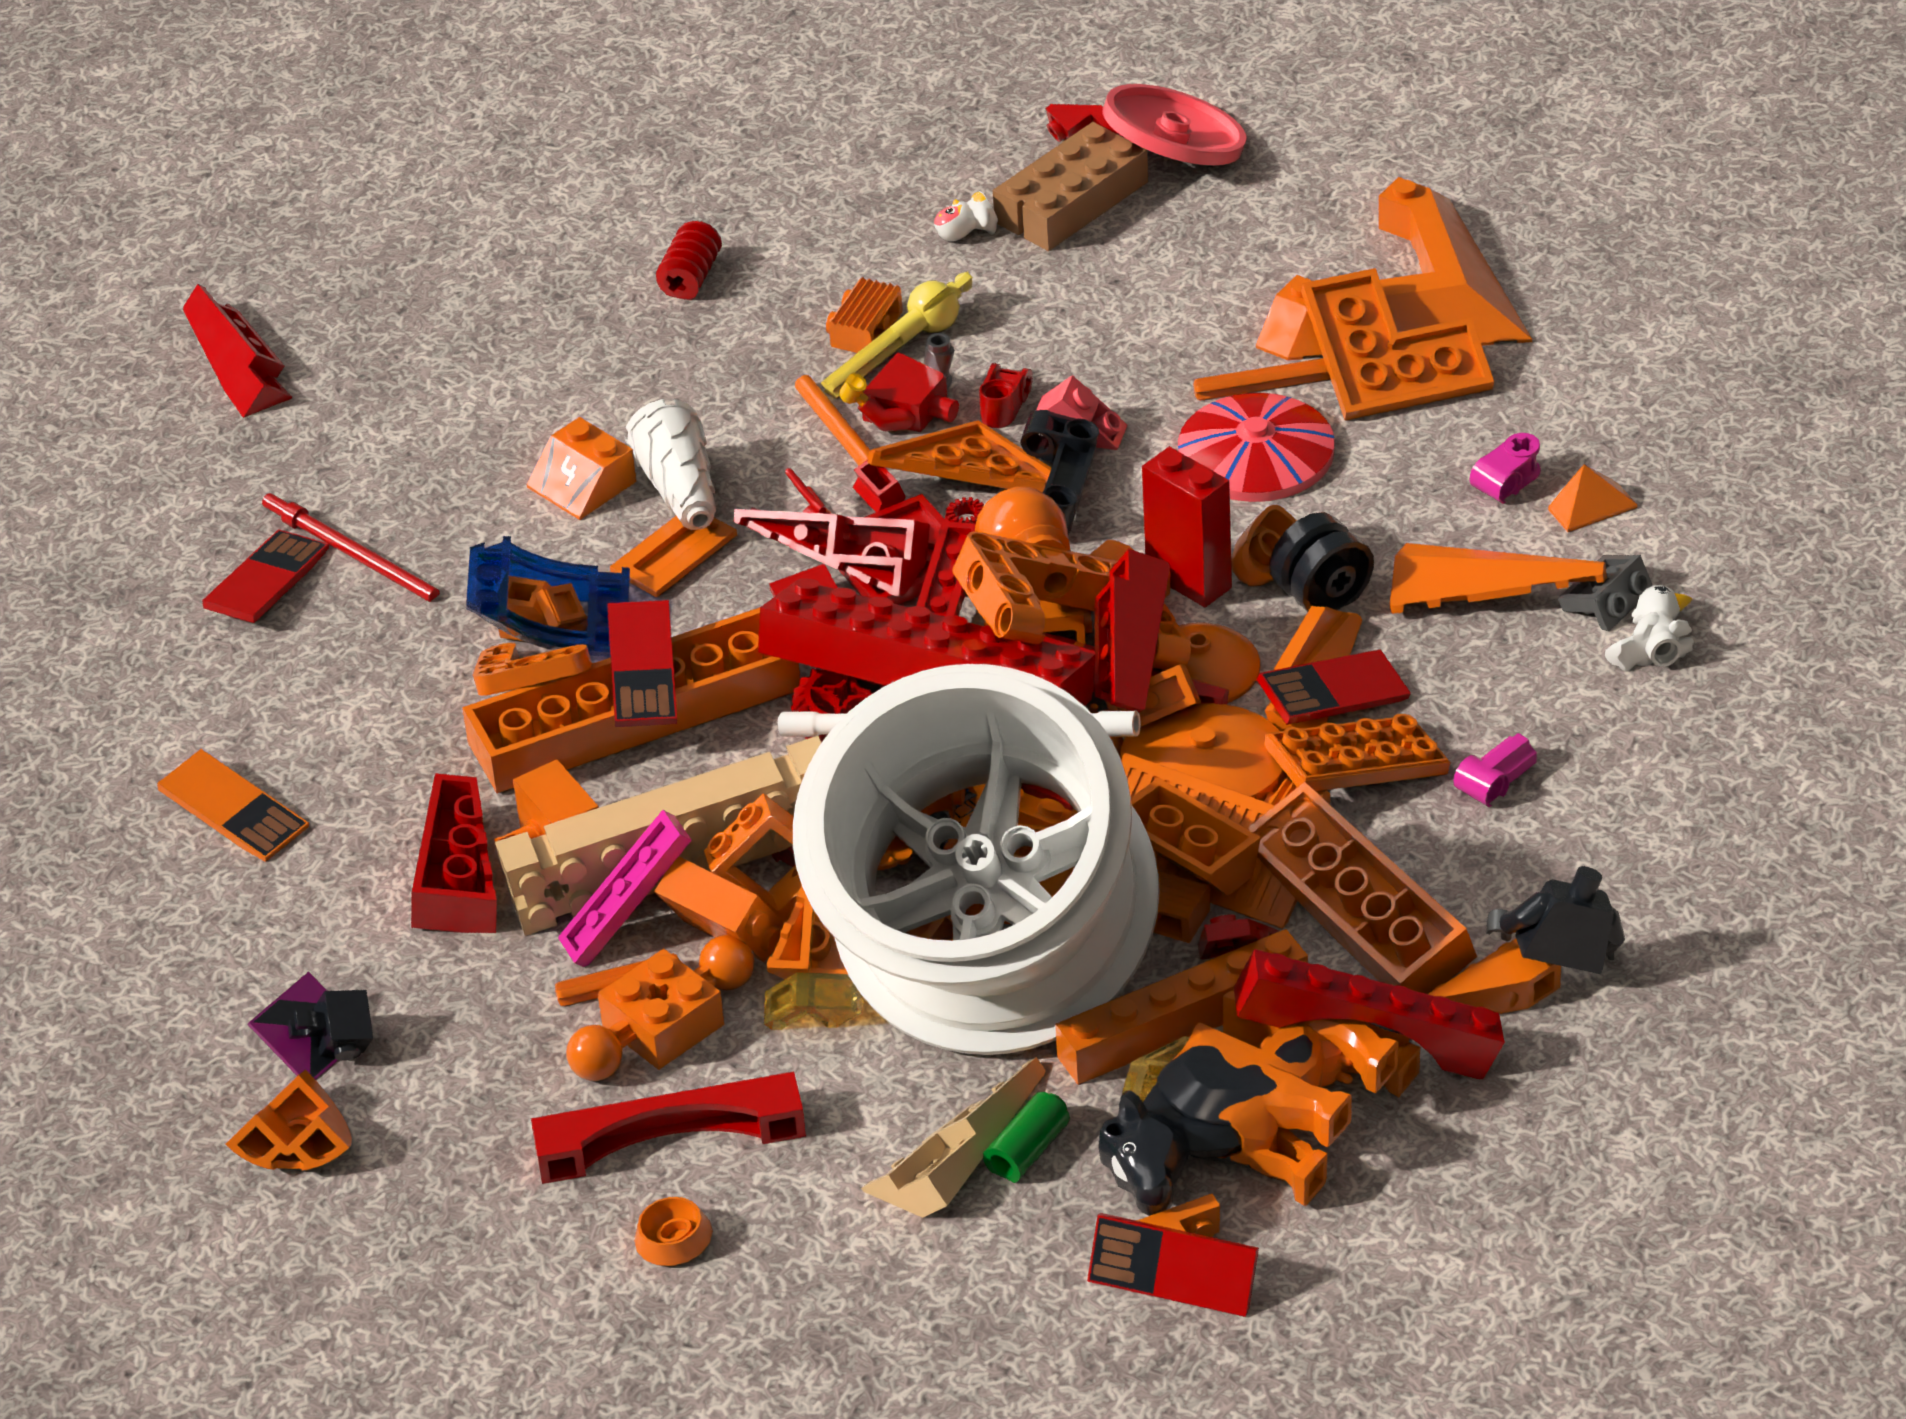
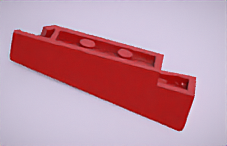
[183,284,292,418]
[1095,548,1170,713]

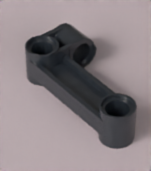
[1020,410,1099,535]

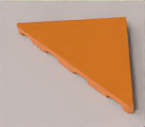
[867,420,1051,492]

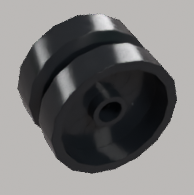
[1270,512,1374,612]

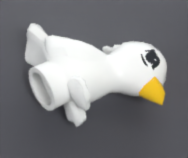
[1605,585,1694,672]

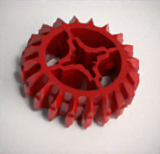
[791,669,886,743]

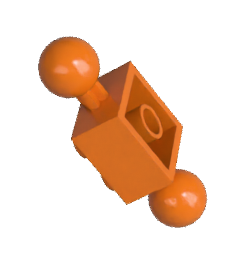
[566,935,754,1081]

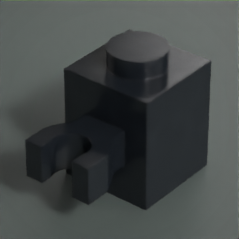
[288,990,373,1060]

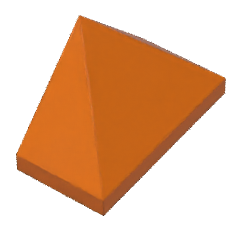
[1548,464,1638,532]

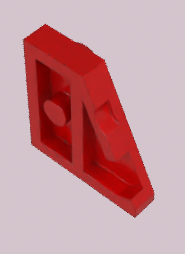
[1197,914,1280,960]

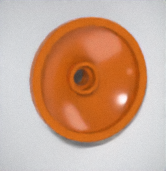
[1178,622,1260,703]

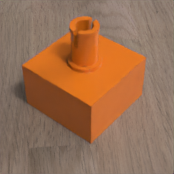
[494,759,599,850]

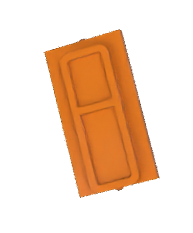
[610,516,737,598]

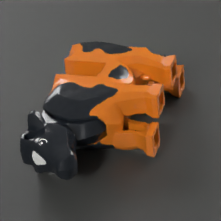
[1098,989,1421,1216]

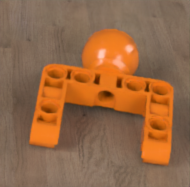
[952,486,1191,671]

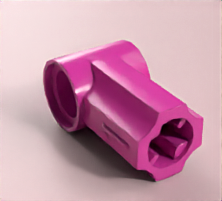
[1453,733,1537,807]

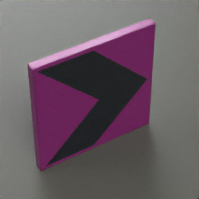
[247,971,338,1080]

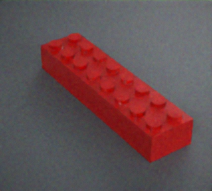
[758,579,1096,706]

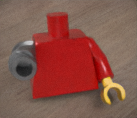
[840,333,959,432]

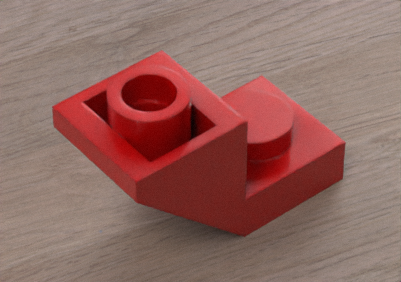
[1045,104,1123,142]

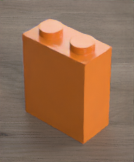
[654,856,784,962]

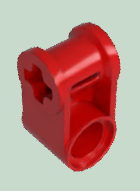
[979,363,1033,428]

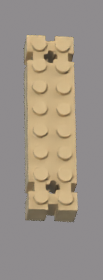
[495,736,821,936]

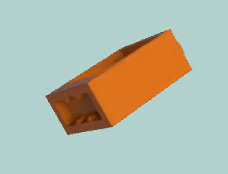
[704,793,802,923]

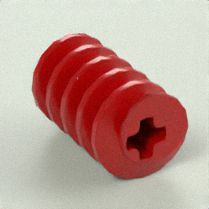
[656,221,722,300]

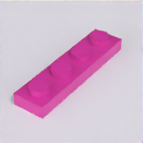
[558,810,692,967]

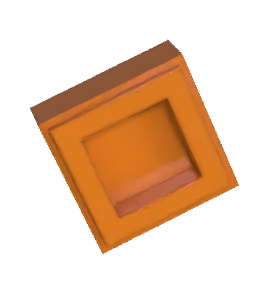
[535,583,587,631]

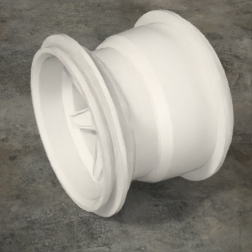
[793,664,1159,1055]

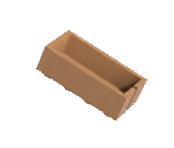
[992,122,1148,251]

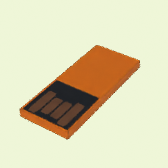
[157,749,309,862]

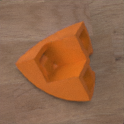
[225,1069,352,1171]

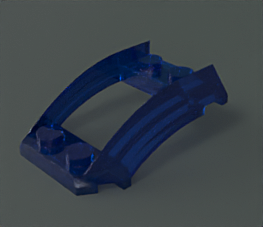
[466,536,630,657]

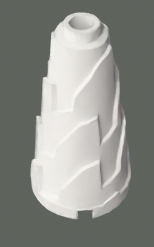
[624,399,716,530]

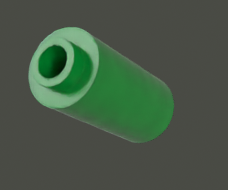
[983,1092,1070,1183]

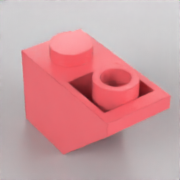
[1036,375,1127,450]

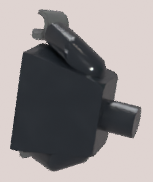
[1486,866,1625,974]

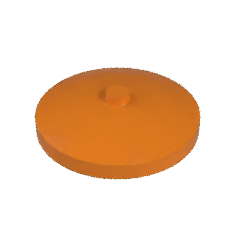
[1120,703,1287,801]

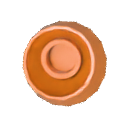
[634,1197,713,1266]

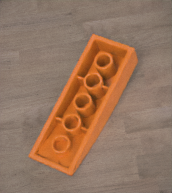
[1247,782,1477,994]

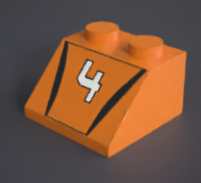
[527,417,637,520]

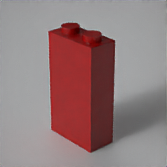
[1142,446,1232,608]

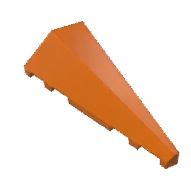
[1390,543,1607,614]
[767,885,855,990]

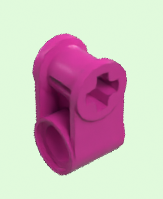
[1469,433,1541,504]

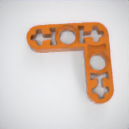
[473,643,593,696]

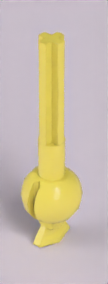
[821,271,973,399]

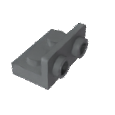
[1558,555,1653,631]

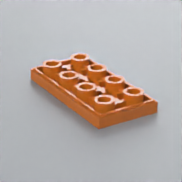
[1264,714,1451,791]

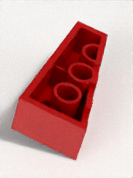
[411,773,497,933]

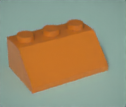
[1131,778,1261,896]

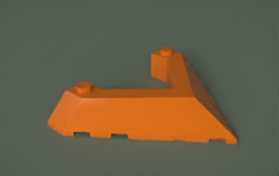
[1256,177,1532,360]

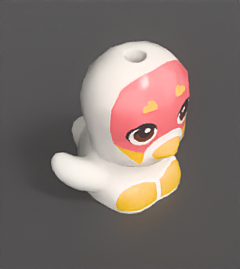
[934,191,998,242]

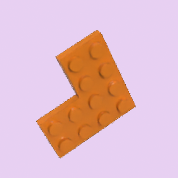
[1301,268,1494,421]

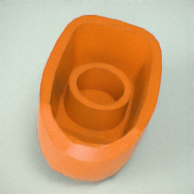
[1231,505,1297,586]

